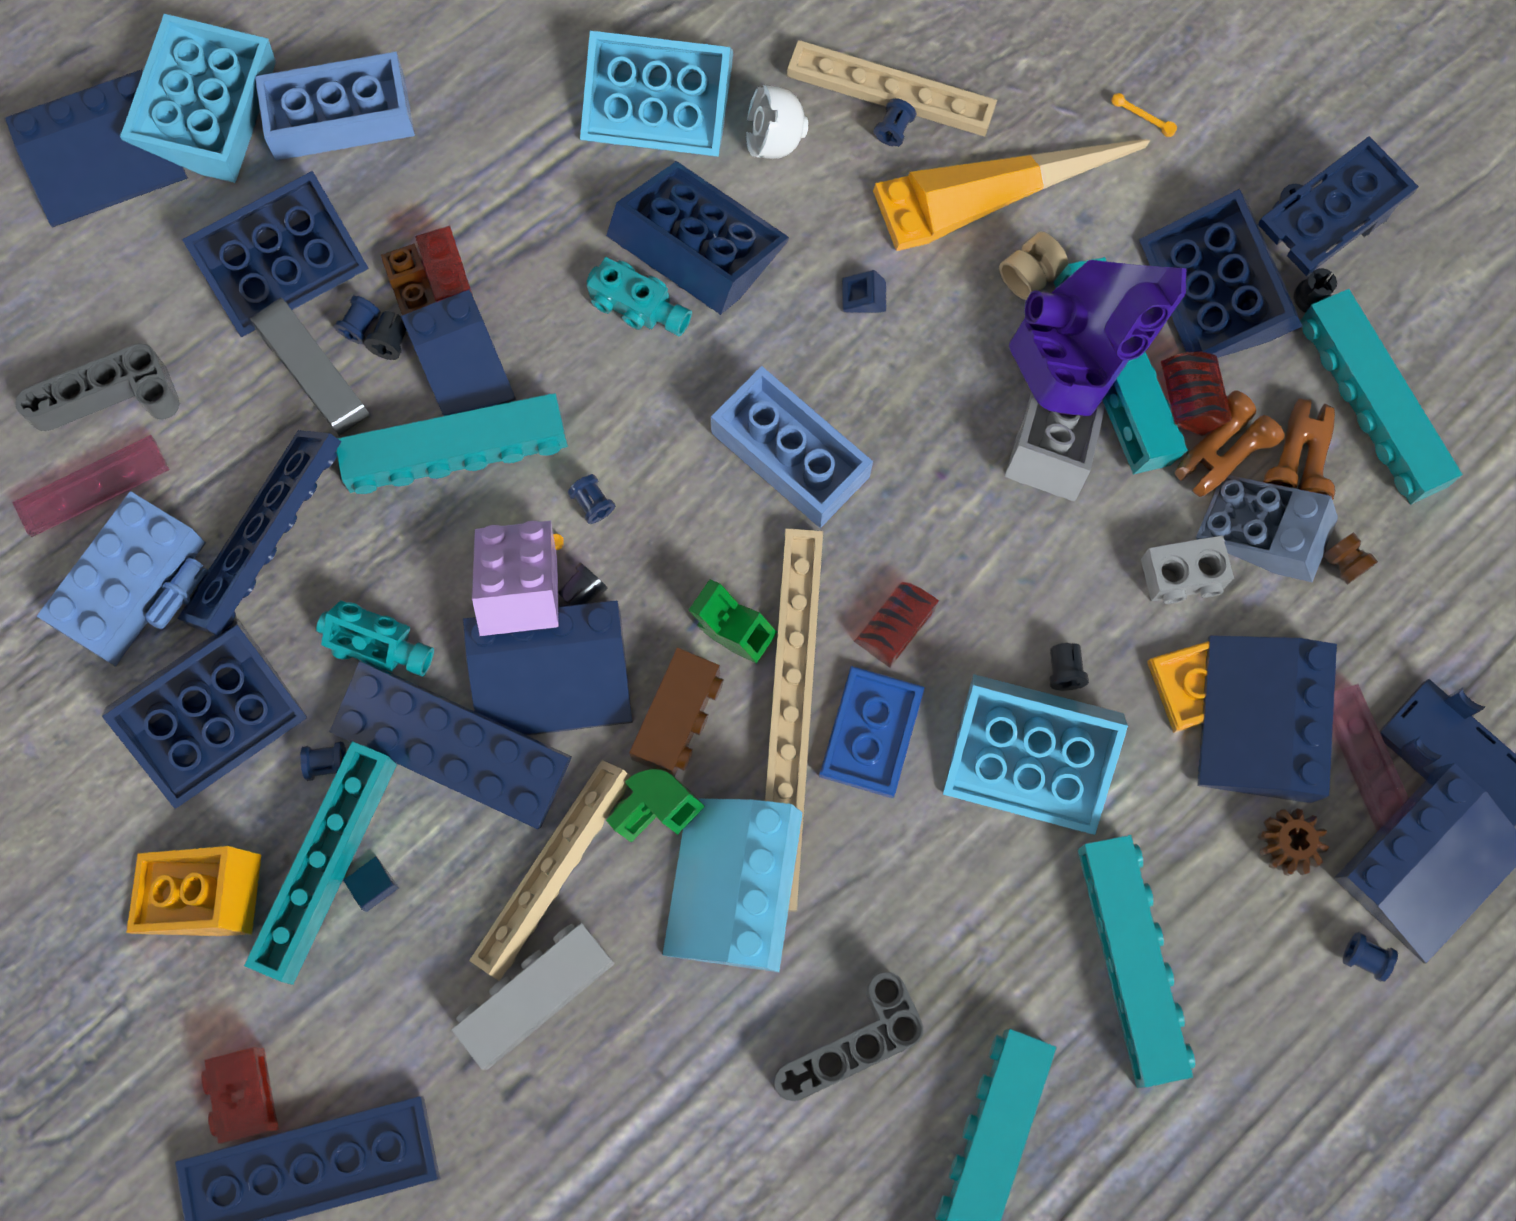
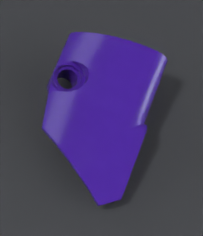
[1009,260,1186,416]

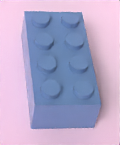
[255,52,415,161]
[711,366,873,528]
[37,491,205,666]

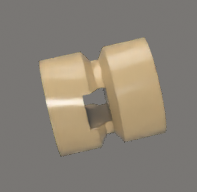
[999,232,1069,300]

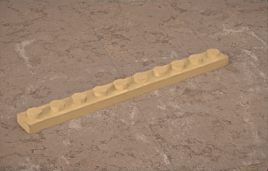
[765,528,823,912]

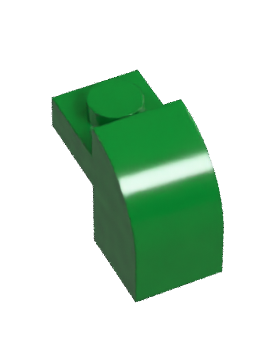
[688,579,778,663]
[606,769,705,843]

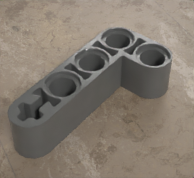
[250,298,370,436]
[15,343,180,431]
[774,972,924,1101]

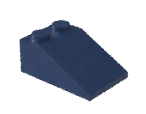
[401,289,516,416]

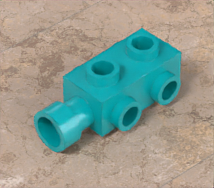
[586,256,692,337]
[316,600,434,676]

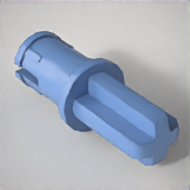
[146,558,208,629]

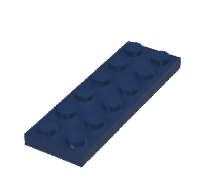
[177,430,342,636]
[329,661,572,829]
[175,1096,440,1221]

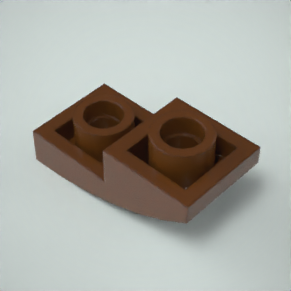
[381,243,436,315]

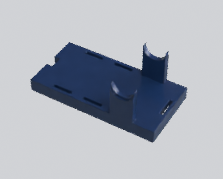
[1257,136,1419,276]
[1376,679,1516,827]

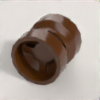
[1323,532,1378,585]

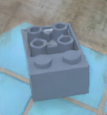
[1196,475,1338,582]

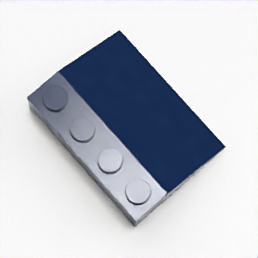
[5,69,188,227]
[606,161,789,315]
[182,171,369,338]
[1139,189,1303,366]
[463,600,633,736]
[102,619,307,809]
[1197,635,1337,803]
[1334,763,1516,963]

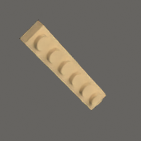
[787,40,997,137]
[469,760,631,981]

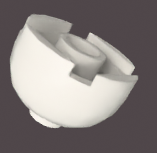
[746,85,808,159]

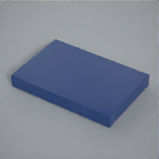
[819,666,925,799]

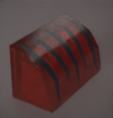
[1161,352,1232,436]
[854,582,939,668]

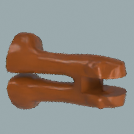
[1174,390,1285,497]
[1263,398,1336,500]

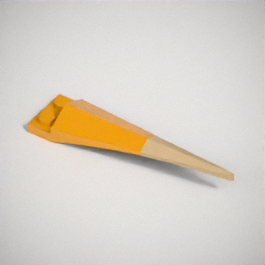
[873,139,1150,251]

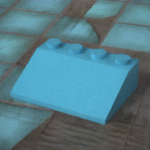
[120,14,276,183]
[580,31,733,157]
[943,674,1128,835]
[663,798,803,972]

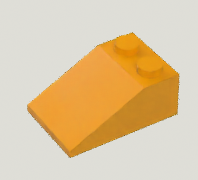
[126,846,261,936]

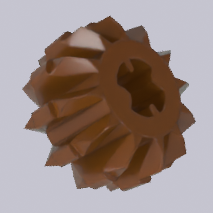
[1257,808,1329,876]

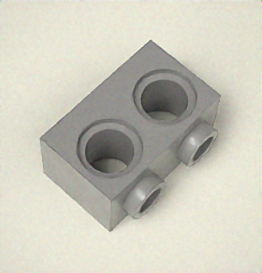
[1141,535,1234,604]

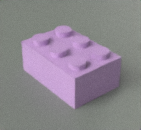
[472,520,559,636]

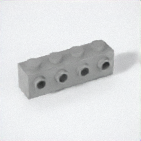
[452,923,615,1070]

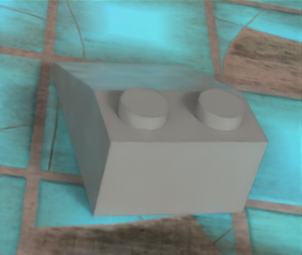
[1005,393,1105,502]

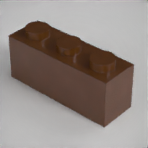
[629,647,724,777]

